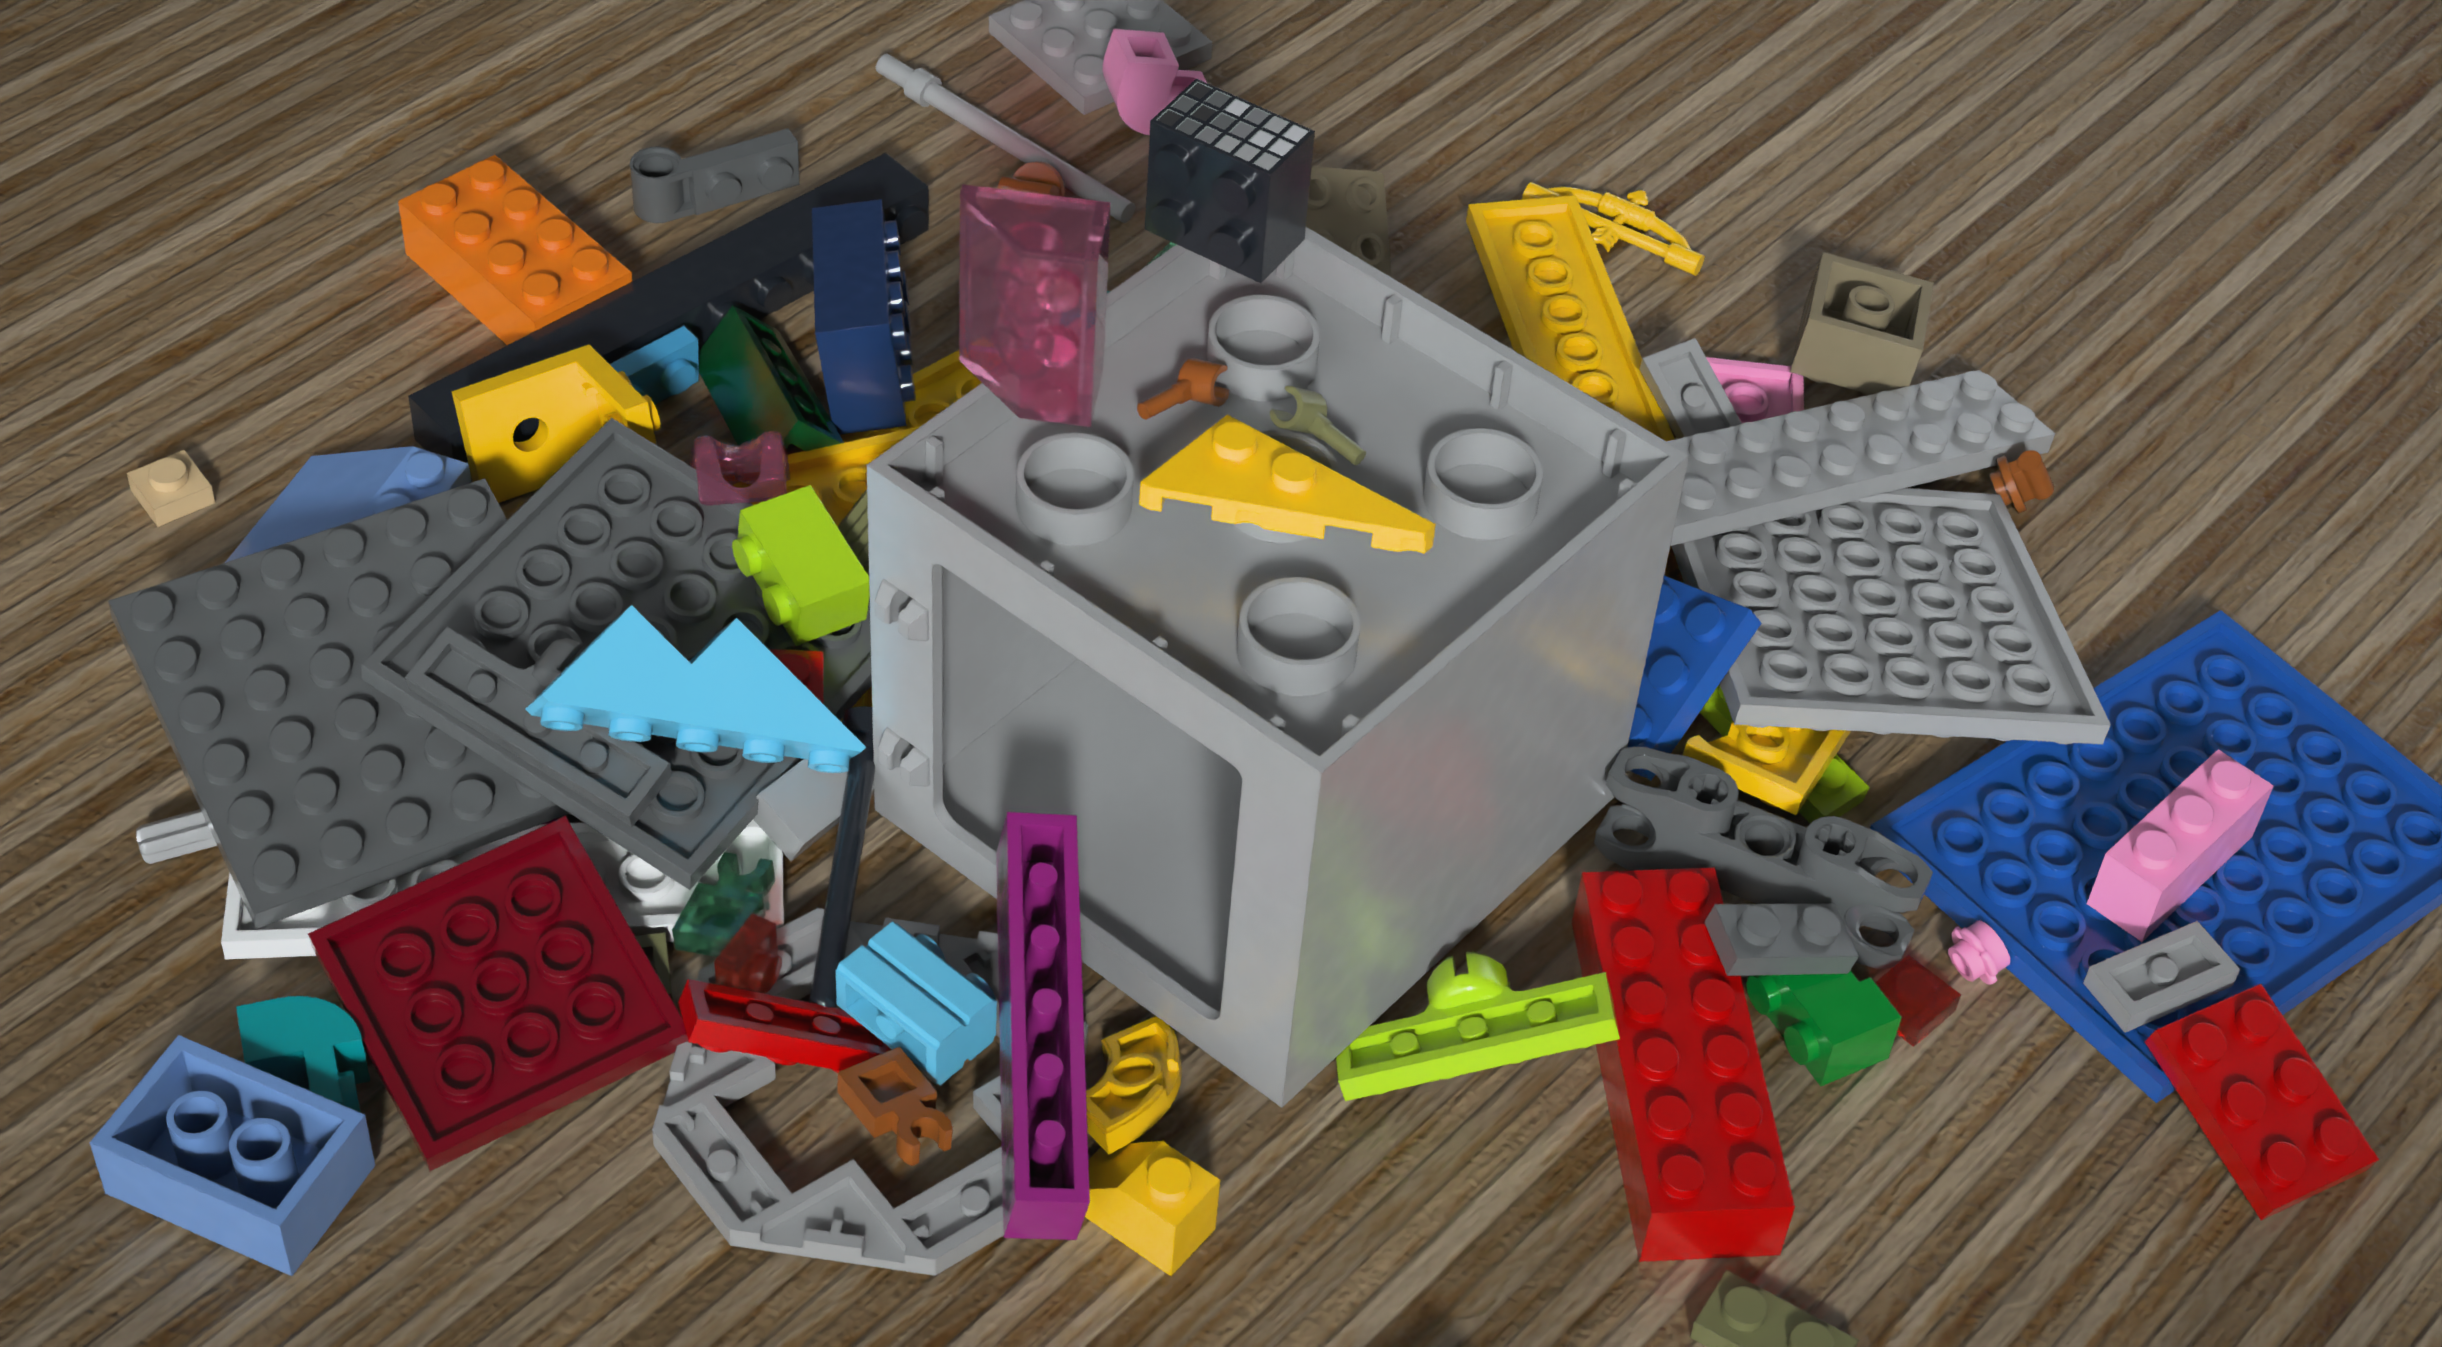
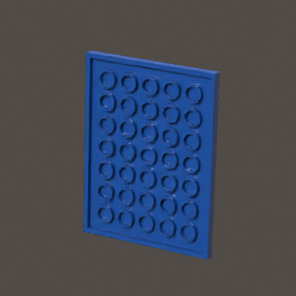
[1870,610,2442,1104]

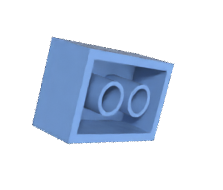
[90,1035,375,1276]

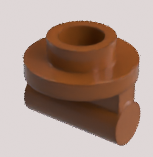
[997,161,1065,218]
[1990,450,2054,514]

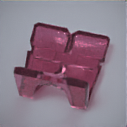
[689,431,790,506]

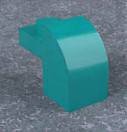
[236,996,370,1113]

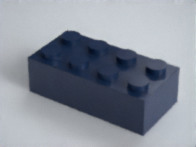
[812,199,916,435]

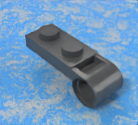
[630,128,799,223]

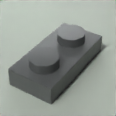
[1704,903,1859,976]

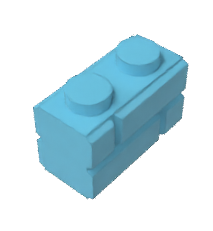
[835,921,997,1085]

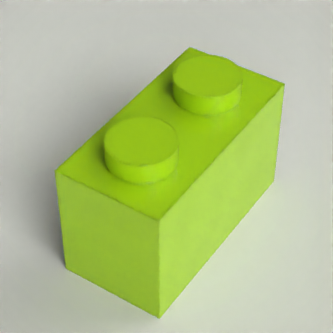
[732,485,870,646]

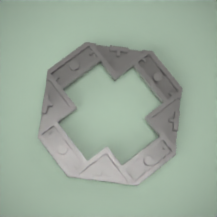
[652,908,1089,1276]

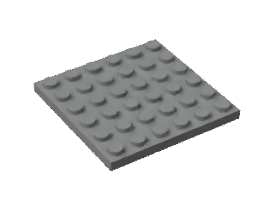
[1671,488,2111,745]

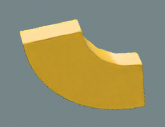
[1086,1016,1182,1154]

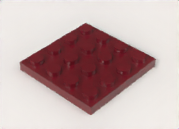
[308,816,688,1171]

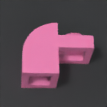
[1103,29,1207,136]

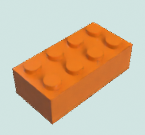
[398,155,632,345]

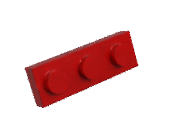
[679,979,892,1073]

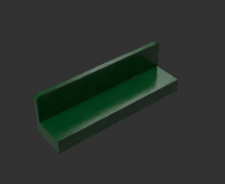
[698,305,844,464]

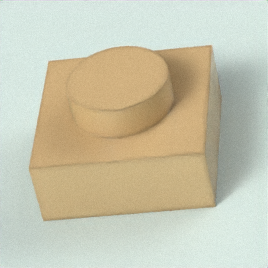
[127,450,215,527]

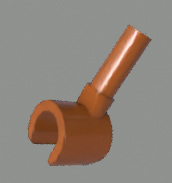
[1137,358,1229,420]

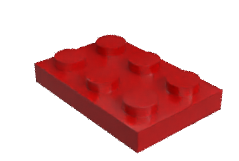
[2144,984,2379,1221]

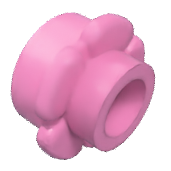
[1948,920,2010,985]

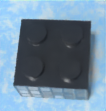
[1145,78,1315,283]

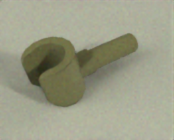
[1270,386,1366,466]

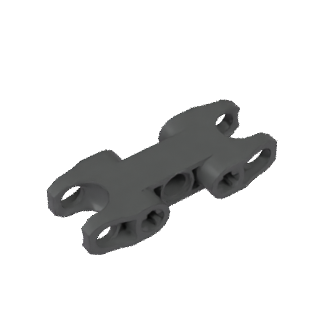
[1594,747,1933,969]

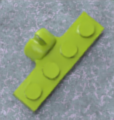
[1336,952,1620,1101]

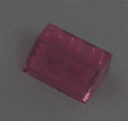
[959,184,1111,427]

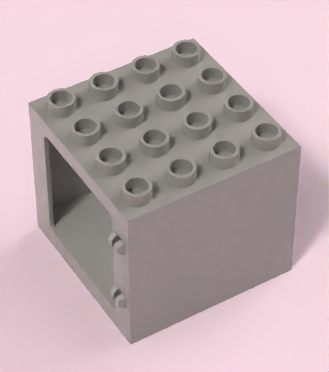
[867,227,1690,1108]

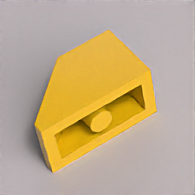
[1085,1141,1220,1276]

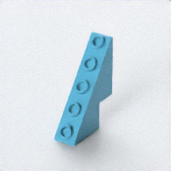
[525,605,866,773]

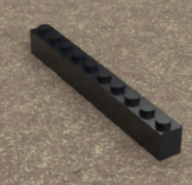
[408,153,929,469]

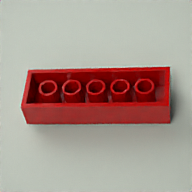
[1572,868,1795,1262]

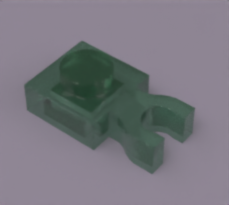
[672,852,776,961]

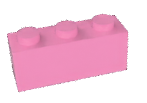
[2087,749,2274,942]

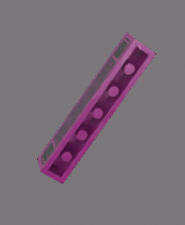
[996,812,1090,1240]

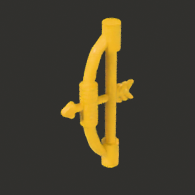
[1522,182,1705,276]

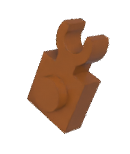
[837,1046,953,1166]

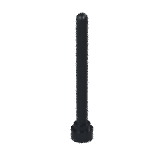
[809,706,875,1008]

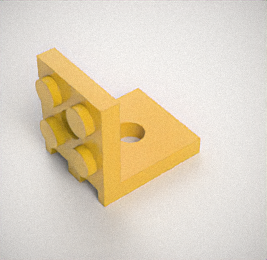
[451,345,661,503]

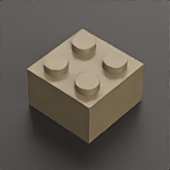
[1790,252,1934,395]

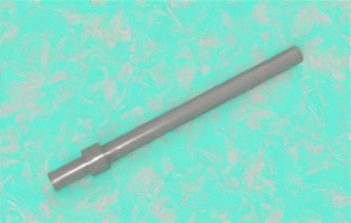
[876,54,1135,223]

